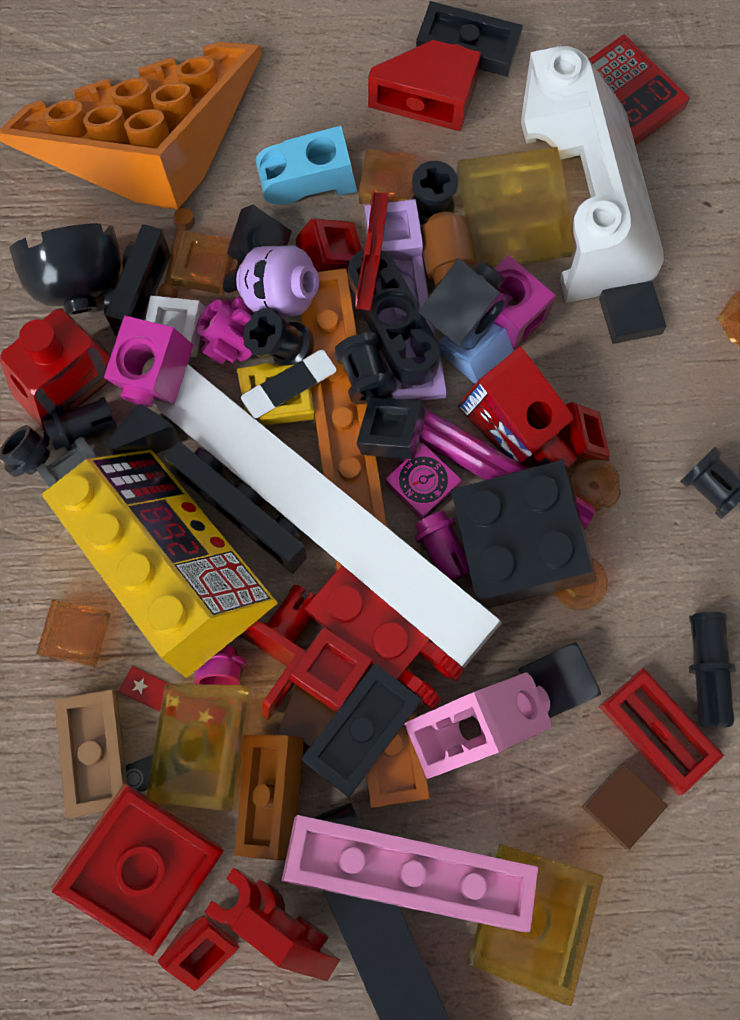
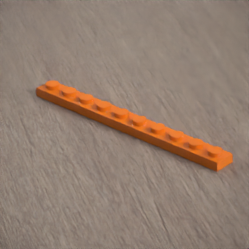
[300,269,430,808]

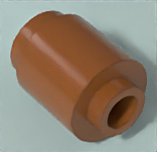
[420,212,478,288]

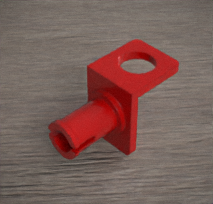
[240,585,315,720]

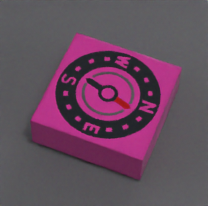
[385,443,462,520]

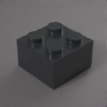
[451,460,598,608]

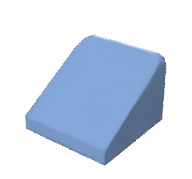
[438,323,514,384]

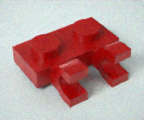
[204,868,341,981]

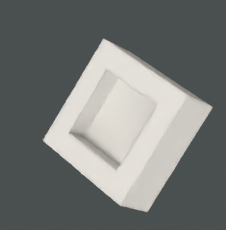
[145,296,206,358]

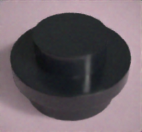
[0,425,50,477]

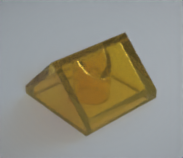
[146,684,253,812]
[467,844,603,1006]

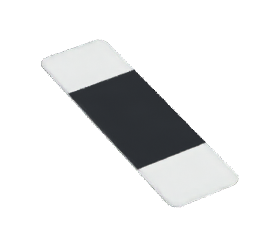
[241,350,336,418]

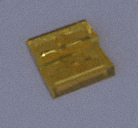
[456,147,573,268]

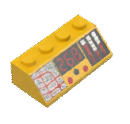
[41,450,278,679]

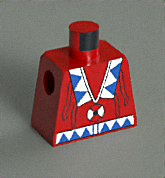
[458,346,578,468]

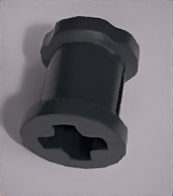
[411,161,458,225]
[243,308,314,366]
[334,332,397,404]
[680,447,740,519]

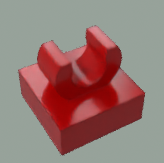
[289,627,372,712]

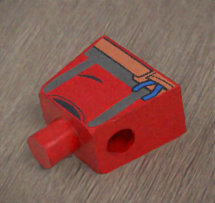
[0,308,111,433]

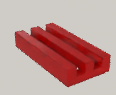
[599,667,725,795]

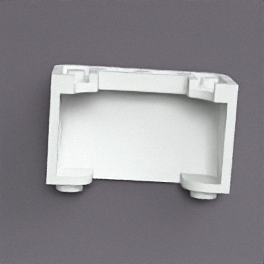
[521,46,664,303]

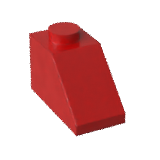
[368,40,481,132]

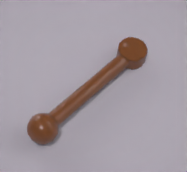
[158,208,195,298]

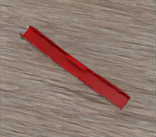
[355,186,389,311]

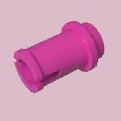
[415,511,470,581]

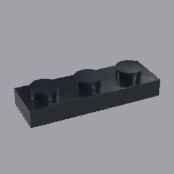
[164,441,307,574]

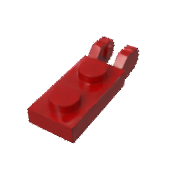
[304,565,464,710]

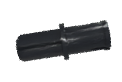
[689,612,736,728]

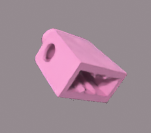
[405,672,551,779]

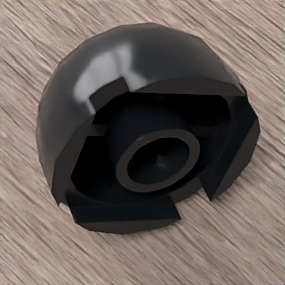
[10,223,121,315]

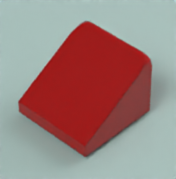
[295,218,362,273]

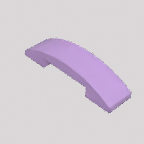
[364,199,447,401]

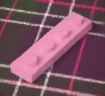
[282,815,538,932]

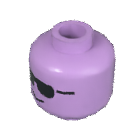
[236,246,319,317]

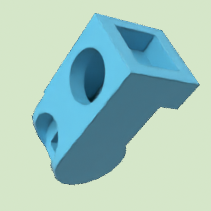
[256,126,357,205]

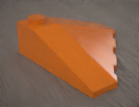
[0,42,262,209]

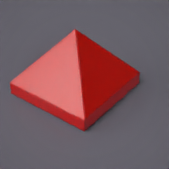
[559,402,610,463]
[158,915,240,991]

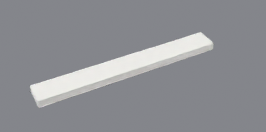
[153,364,502,668]

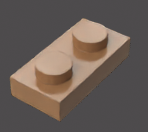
[54,690,127,818]

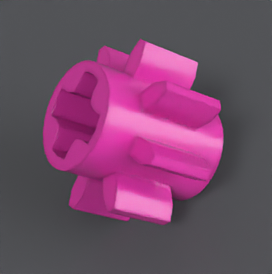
[196,296,254,365]

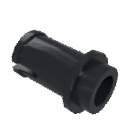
[43,397,117,452]

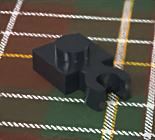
[223,204,292,293]

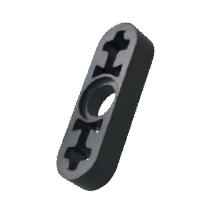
[348,250,440,386]

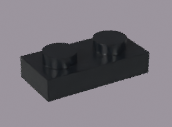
[416,1,523,77]
[103,224,171,338]
[301,663,422,798]

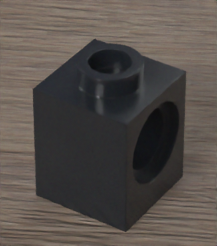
[418,258,513,349]

